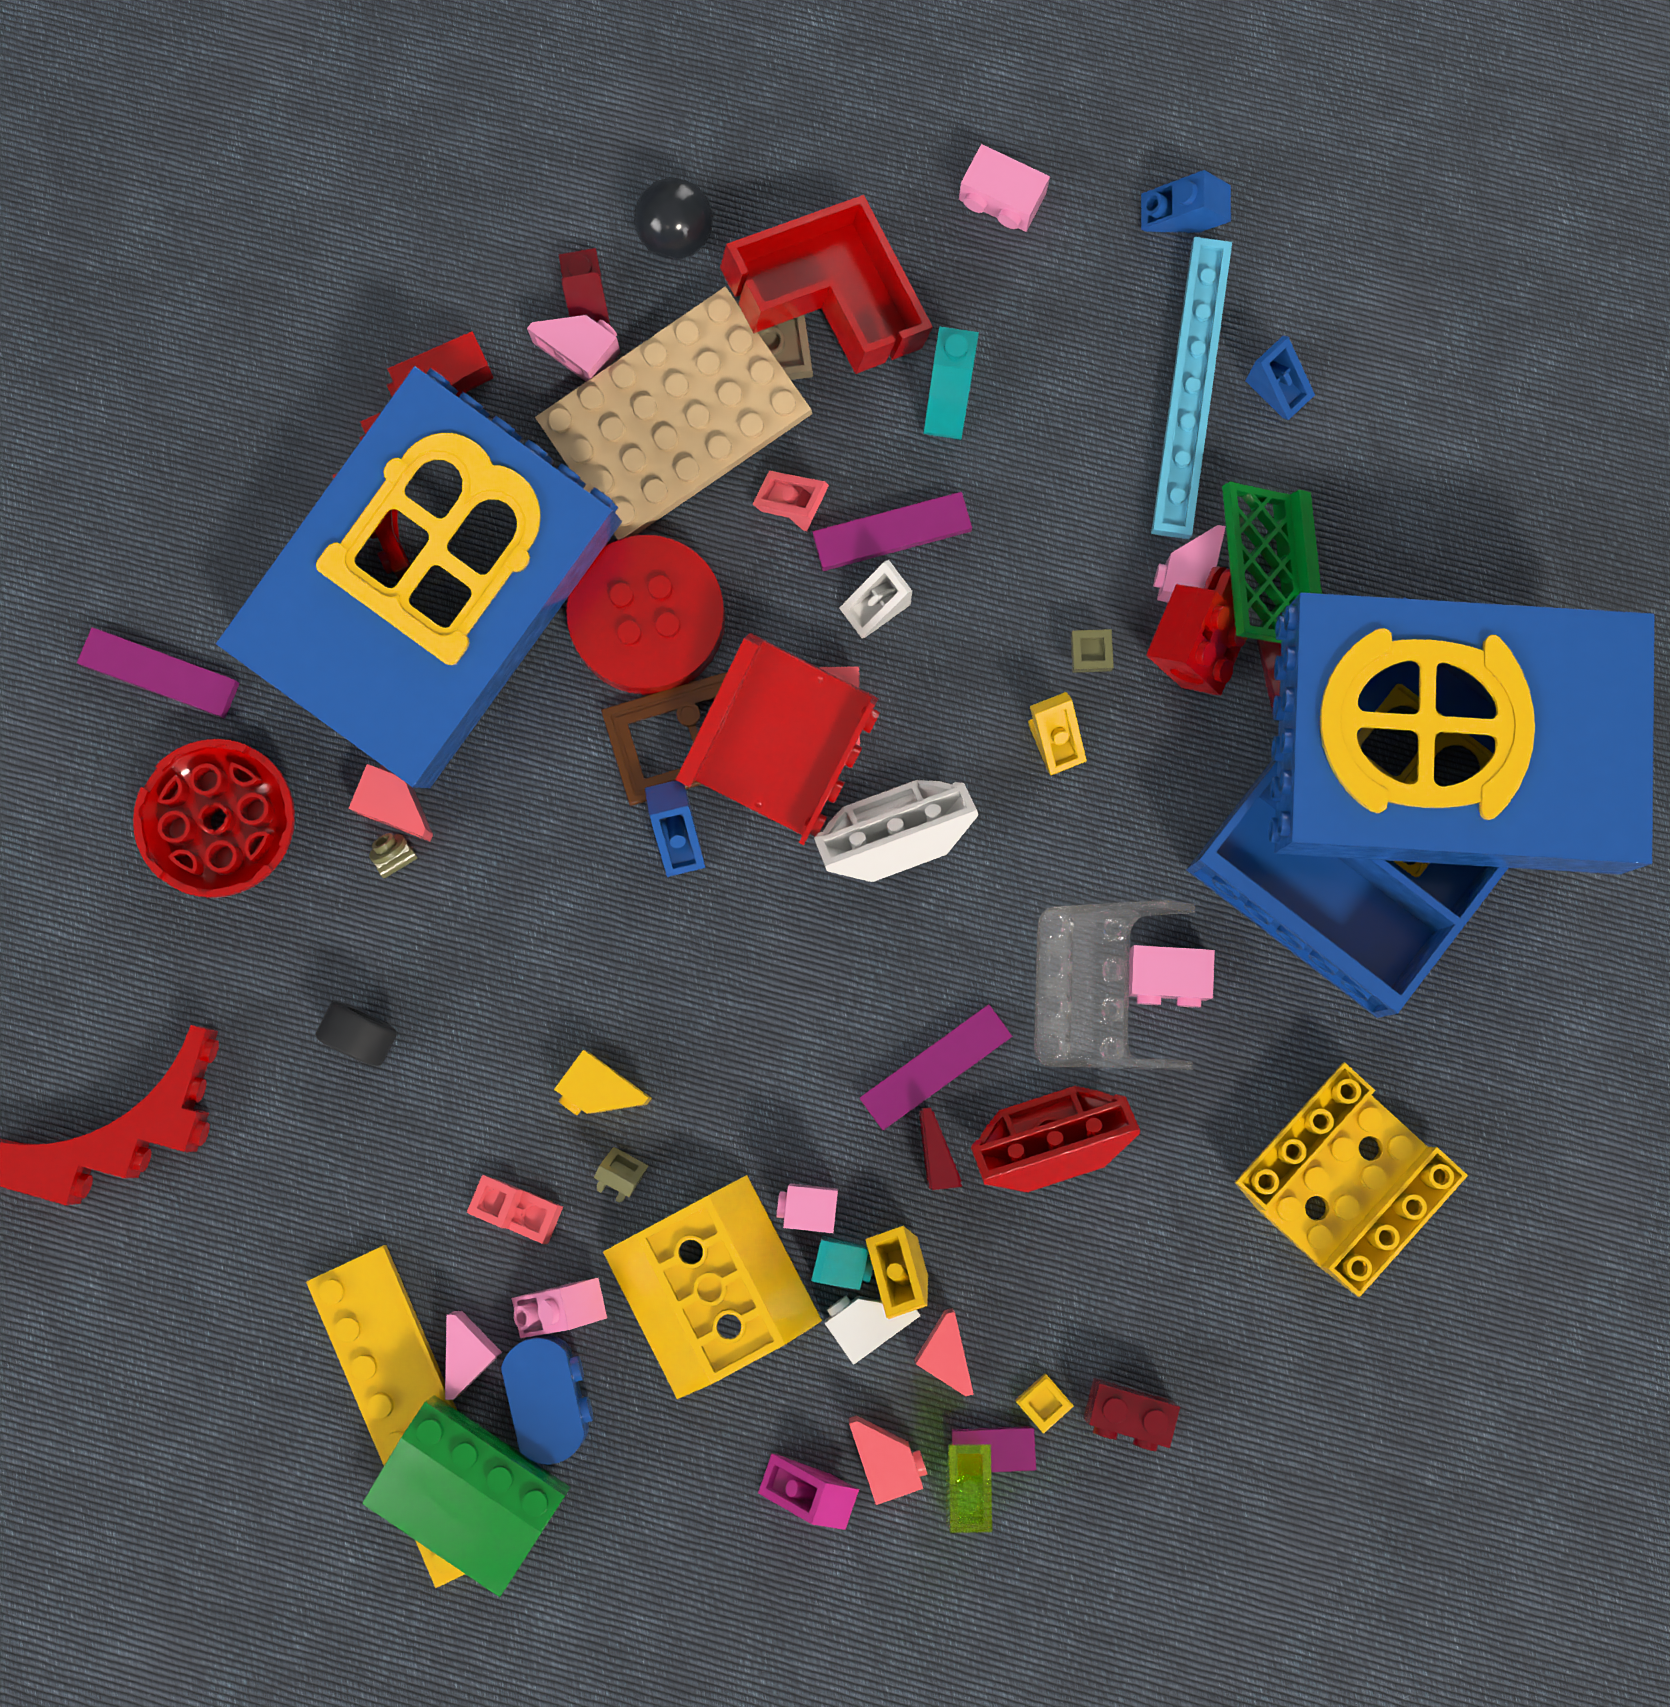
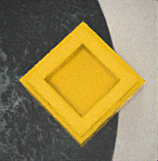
[1015,1373,1074,1434]

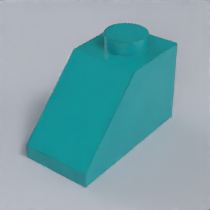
[811,1236,873,1290]

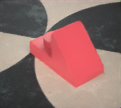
[753,471,829,531]

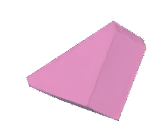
[445,1311,502,1400]

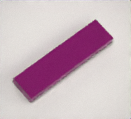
[812,492,972,571]
[77,627,240,719]
[859,1004,1013,1131]

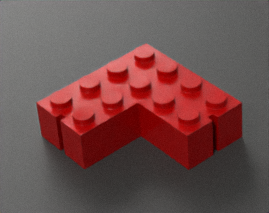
[720,195,933,374]

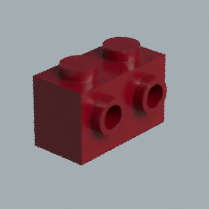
[1083,1378,1180,1451]

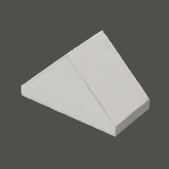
[839,560,912,638]

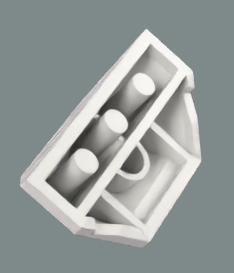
[814,780,978,882]

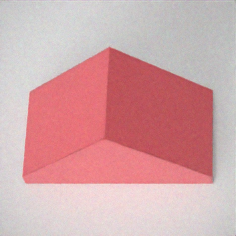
[914,1308,974,1396]

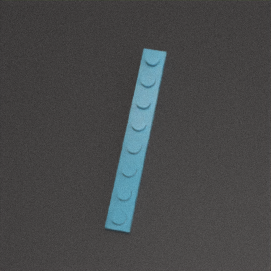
[1151,237,1232,540]

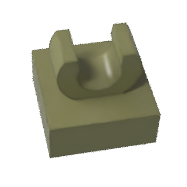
[1070,629,1114,673]
[594,1147,648,1203]

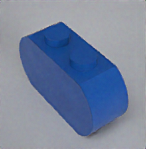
[501,1334,593,1465]

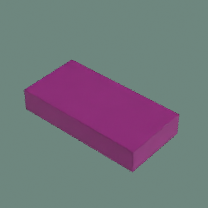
[951,1426,1036,1474]

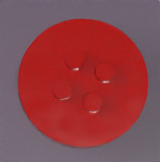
[567,535,725,695]

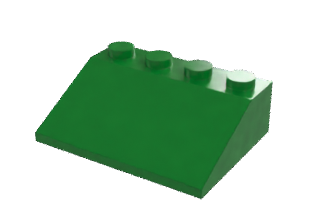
[362,1395,571,1597]

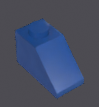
[645,780,705,877]

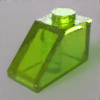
[946,1444,992,1533]

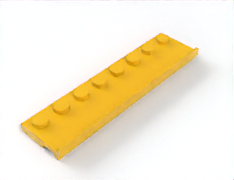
[306,1245,465,1588]

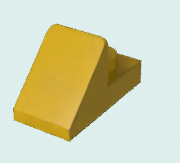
[1028,692,1087,775]

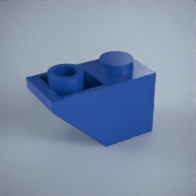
[1141,170,1231,233]

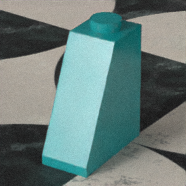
[924,326,979,440]

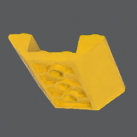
[1235,1062,1468,1297]
[603,1175,822,1399]

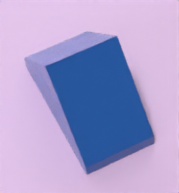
[1245,335,1315,420]

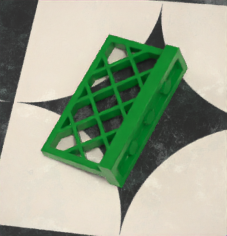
[1222,482,1322,643]

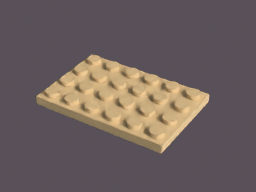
[535,286,812,540]

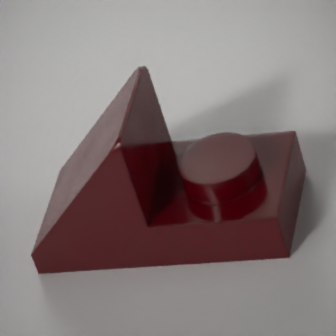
[558,248,610,325]

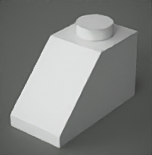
[825,1295,921,1365]

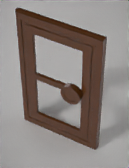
[601,672,727,806]

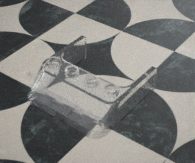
[1034,900,1195,1070]

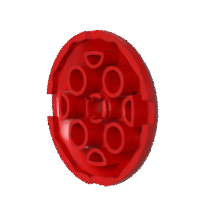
[133,739,295,898]

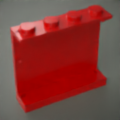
[676,633,880,845]

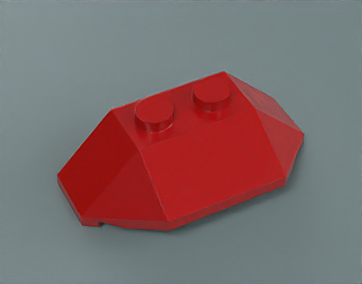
[971,1086,1140,1192]

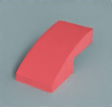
[467,1175,563,1244]

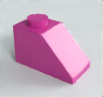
[758,1454,859,1530]

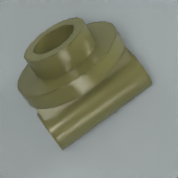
[369,833,418,879]

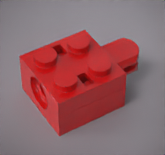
[1146,566,1247,696]

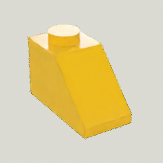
[554,1050,652,1115]
[865,1226,928,1319]

